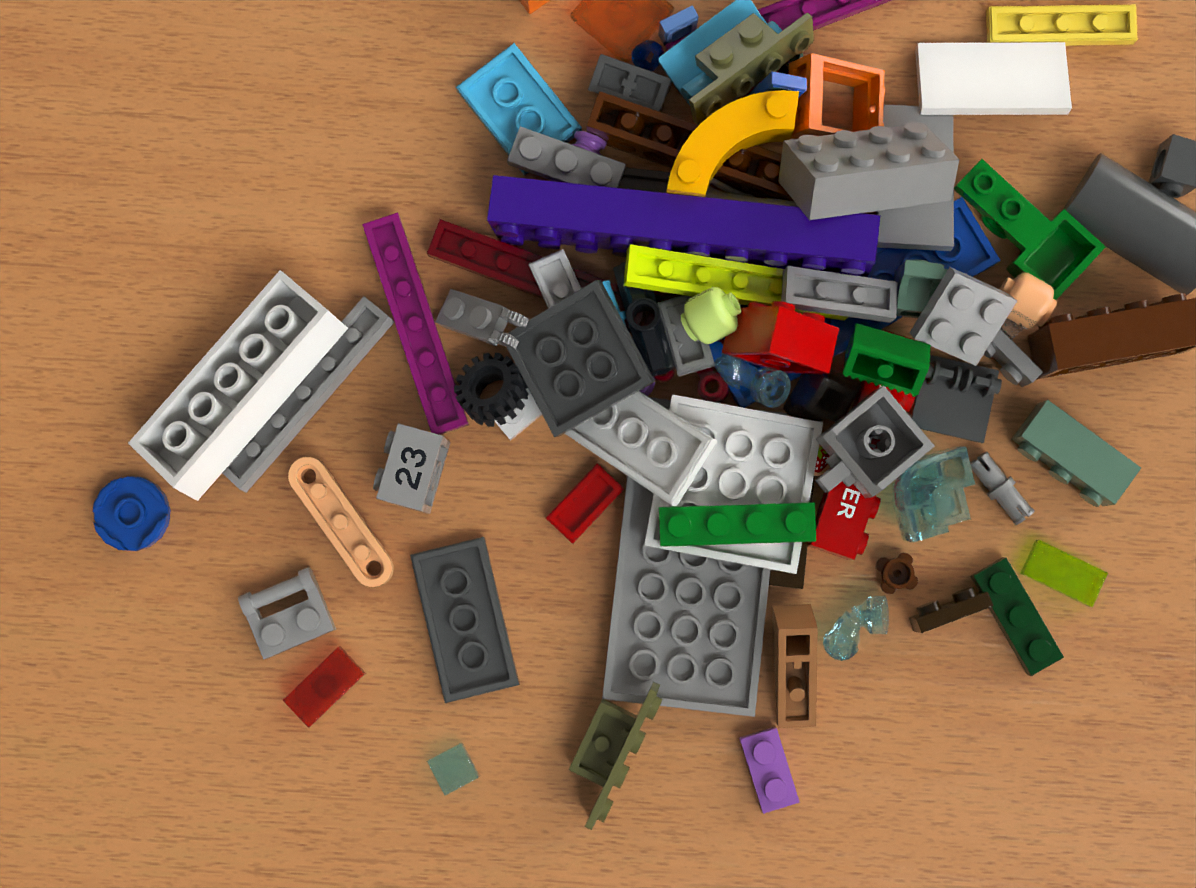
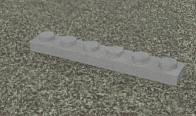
[222,296,394,493]

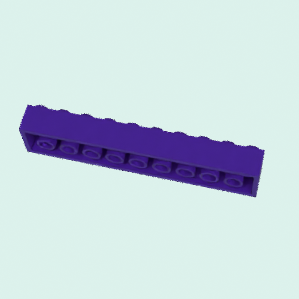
[487,175,881,277]

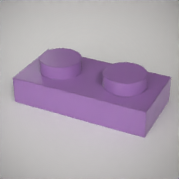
[739,727,800,814]

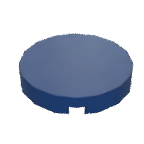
[93,476,171,551]

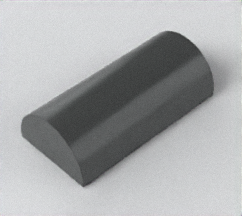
[1064,153,1196,295]

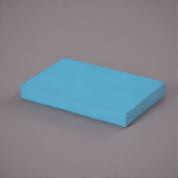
[456,43,582,176]

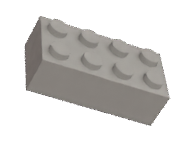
[778,122,960,220]

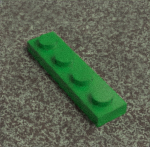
[658,502,816,547]

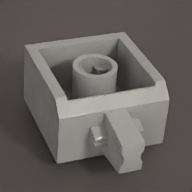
[815,386,935,498]

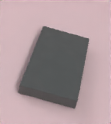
[410,537,520,703]

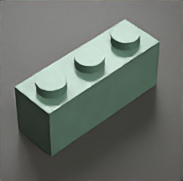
[1011,400,1141,507]

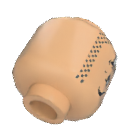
[999,273,1057,329]

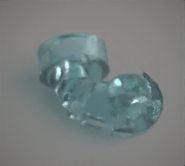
[715,353,791,408]
[823,596,889,661]

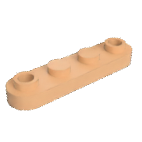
[288,457,394,587]

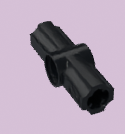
[613,261,676,377]

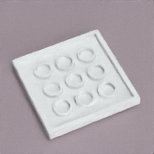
[644,394,823,574]

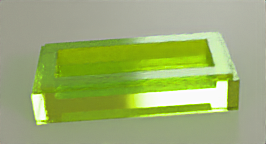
[1020,540,1108,607]

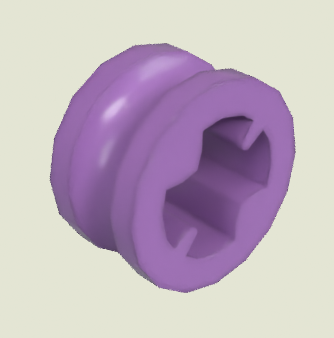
[571,131,607,155]

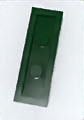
[970,557,1064,676]

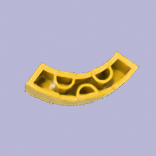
[666,90,799,197]

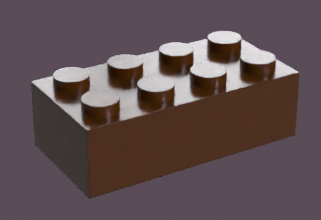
[1027,293,1196,380]

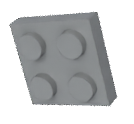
[909,267,1017,366]

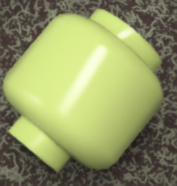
[681,287,741,344]

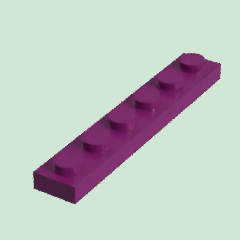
[362,212,469,435]

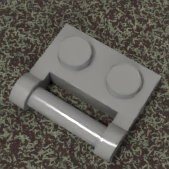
[238,567,336,660]

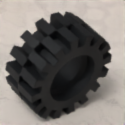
[454,353,529,427]

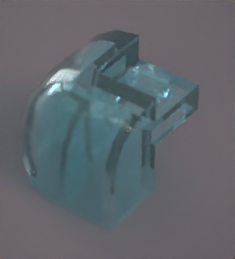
[892,446,975,543]

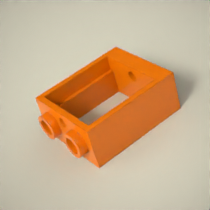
[789,53,885,139]

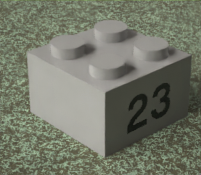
[373,423,451,514]

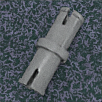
[968,451,1035,525]

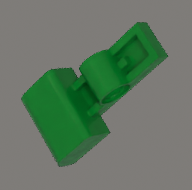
[954,159,1106,300]

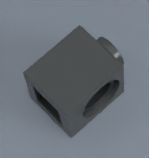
[1149,134,1196,198]

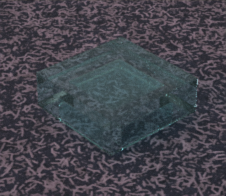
[427,742,480,795]

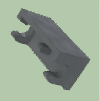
[588,54,672,112]

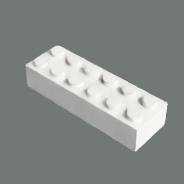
[128,270,348,501]

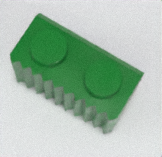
[843,323,931,397]

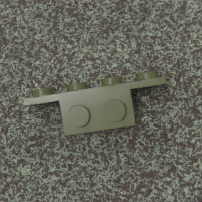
[689,13,814,125]
[569,681,662,830]

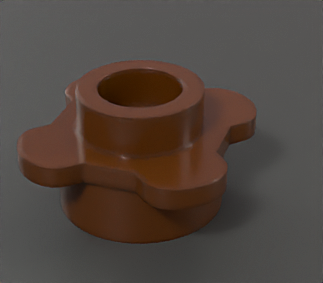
[876,553,918,594]

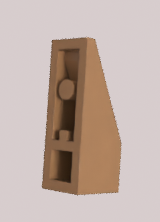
[773,604,818,728]

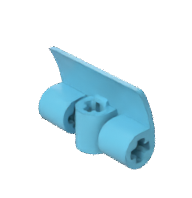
[659,0,782,105]

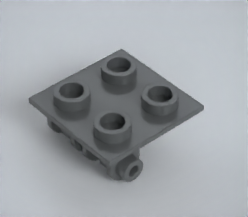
[912,355,1002,443]

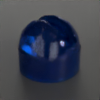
[632,40,664,72]

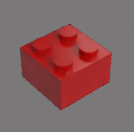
[722,301,839,373]

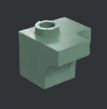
[894,259,959,319]

